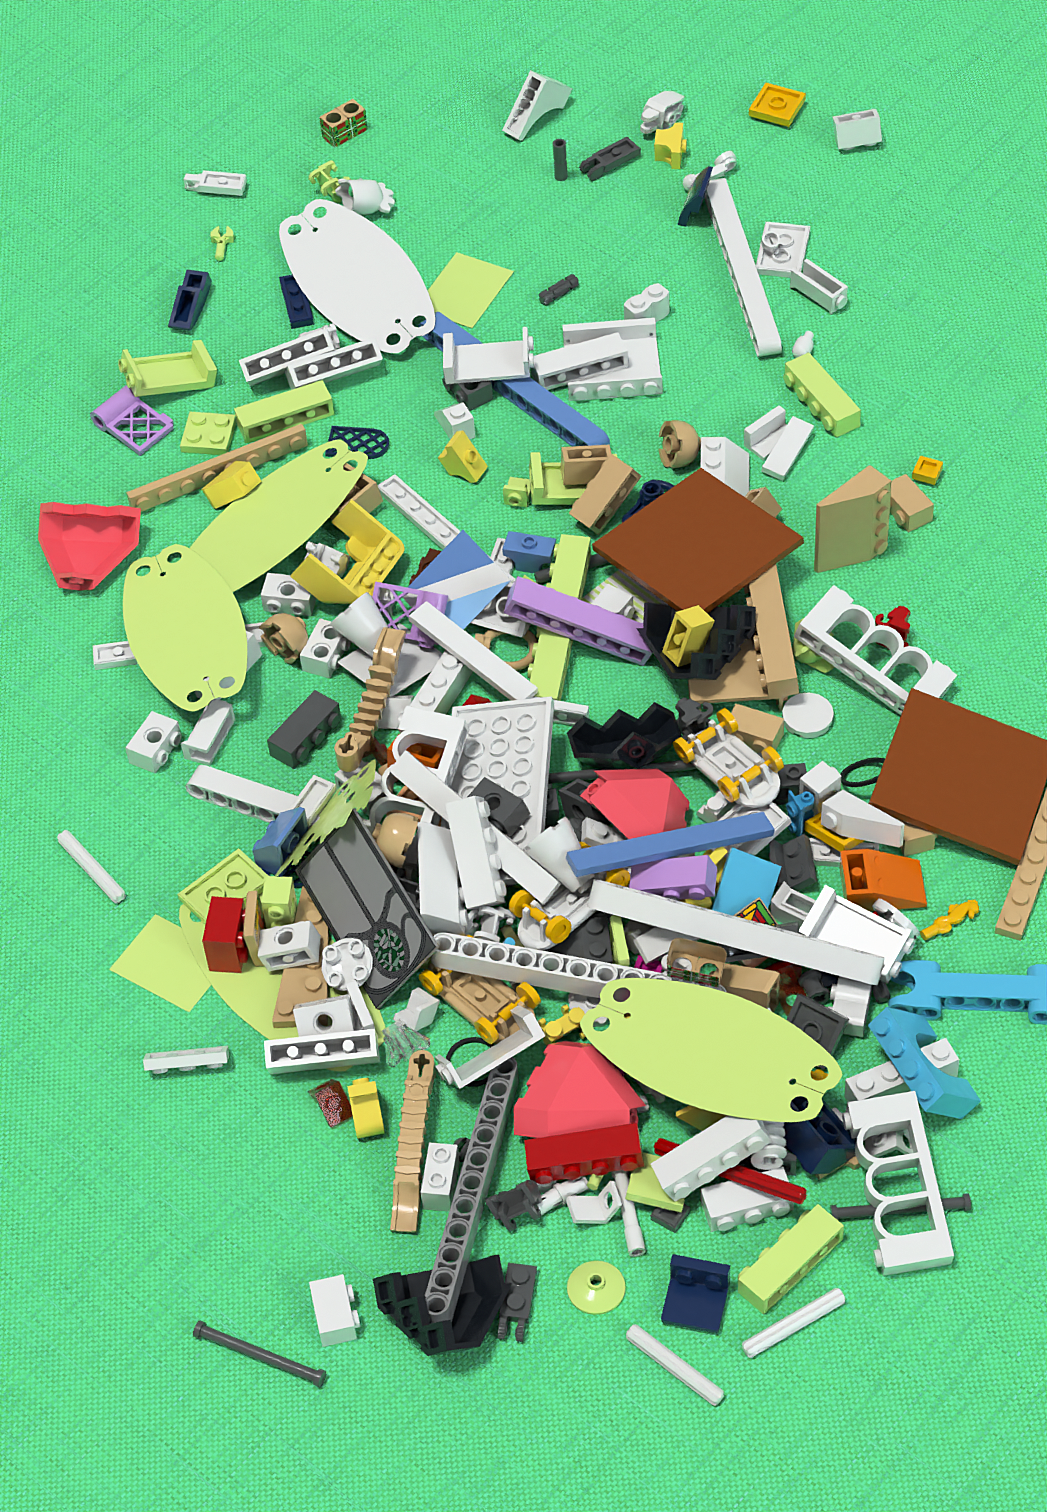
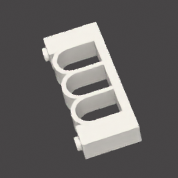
[794,585,957,715]
[366,705,470,872]
[842,1091,954,1276]

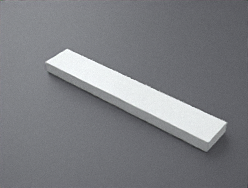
[409,601,538,701]

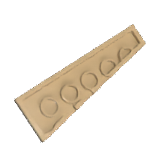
[272,886,329,1028]

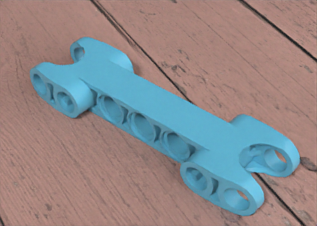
[888,960,1047,1025]

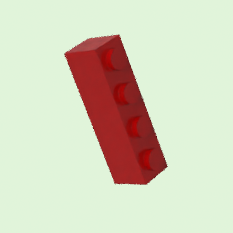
[524,1123,645,1184]

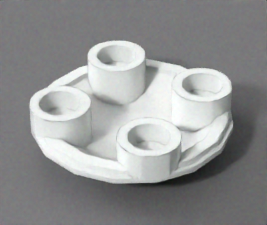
[322,938,373,991]

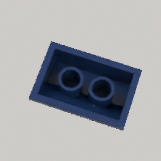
[782,1089,857,1174]

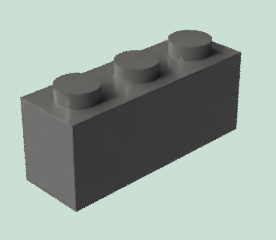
[267,690,341,769]

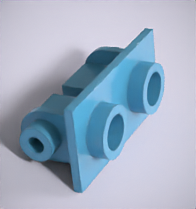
[786,790,814,837]

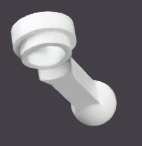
[683,151,737,191]

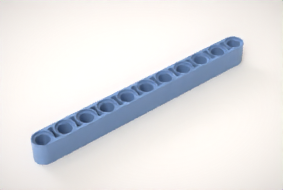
[418,312,610,447]

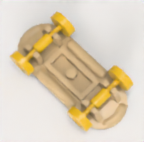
[418,935,541,1044]

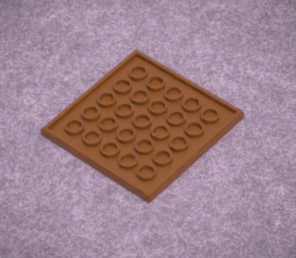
[592,468,804,613]
[868,688,1047,866]

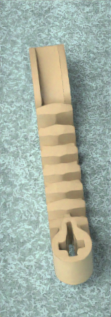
[334,627,406,772]
[390,1050,437,1233]

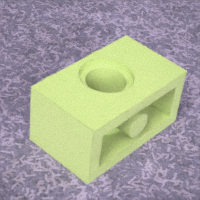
[261,876,298,929]

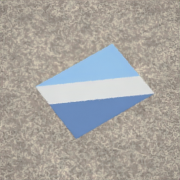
[402,530,511,630]

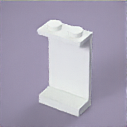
[443,327,534,384]
[435,1005,545,1089]

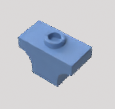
[502,531,557,573]

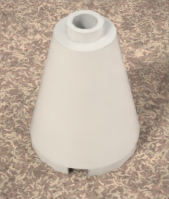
[330,592,388,657]
[523,817,595,894]

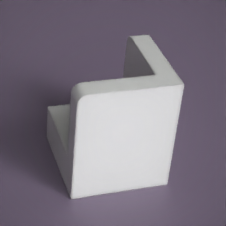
[393,987,440,1033]

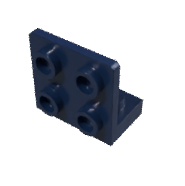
[661,1254,730,1333]

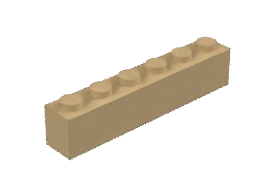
[744,564,799,699]

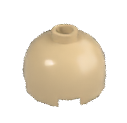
[659,420,701,468]
[259,613,308,664]
[372,813,418,868]

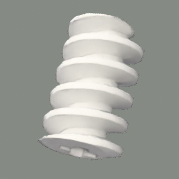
[751,1120,787,1170]

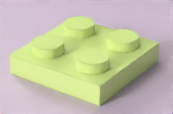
[180,412,236,455]

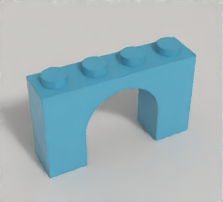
[868,1007,981,1119]

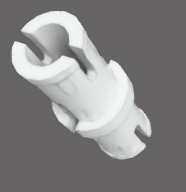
[534,1176,590,1215]

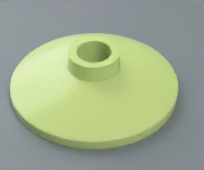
[567,1261,625,1315]

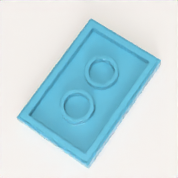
[710,847,782,915]

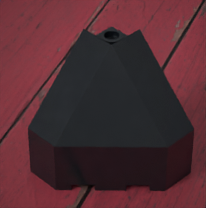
[636,603,756,680]
[567,702,682,769]
[373,1254,513,1356]

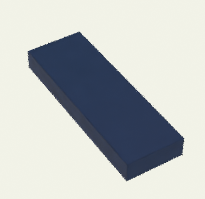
[279,274,314,329]

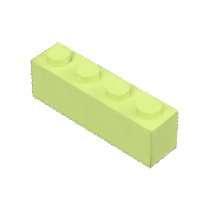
[783,352,861,438]
[234,380,334,443]
[738,1204,844,1315]

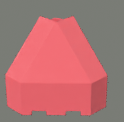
[38,502,141,591]
[580,768,690,839]
[514,1041,646,1138]

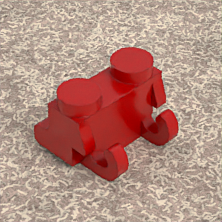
[875,606,911,650]

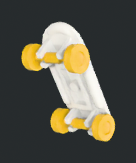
[673,708,784,808]
[509,842,630,951]

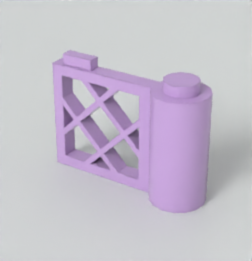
[90,385,173,456]
[372,581,448,649]

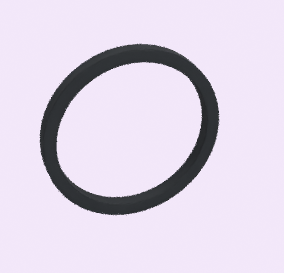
[840,758,885,787]
[446,1037,494,1087]

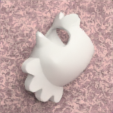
[335,178,395,215]

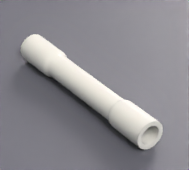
[612,1170,646,1257]

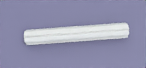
[57,830,126,903]
[742,1288,845,1358]
[626,1324,724,1406]

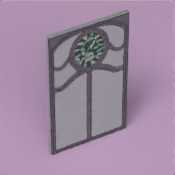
[295,808,439,1009]

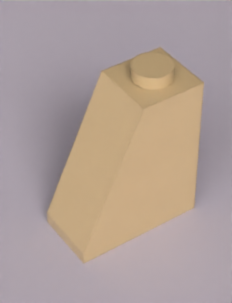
[709,963,780,1012]

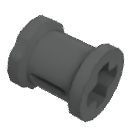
[798,970,830,1004]

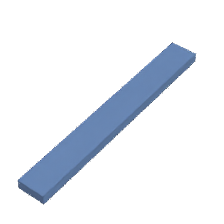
[566,812,775,877]

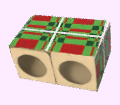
[319,99,368,147]
[667,938,727,987]

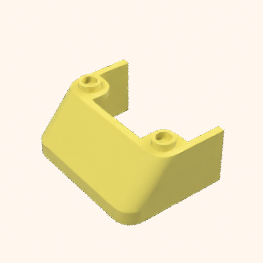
[290,499,404,604]

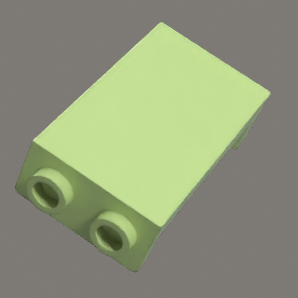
[118,340,217,397]
[529,452,617,505]

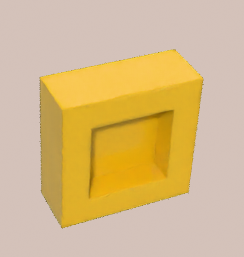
[912,456,943,485]

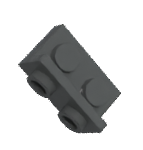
[769,834,817,891]

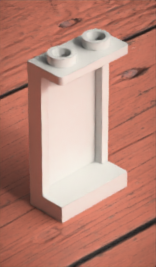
[799,885,916,984]

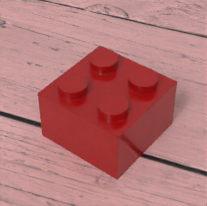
[202,896,249,973]

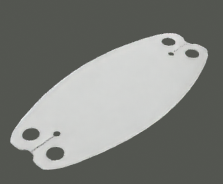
[279,199,435,353]

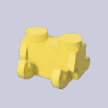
[538,1004,586,1046]

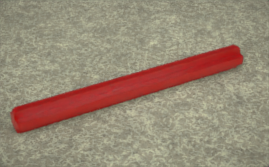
[654,1138,807,1204]

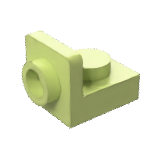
[503,477,531,507]

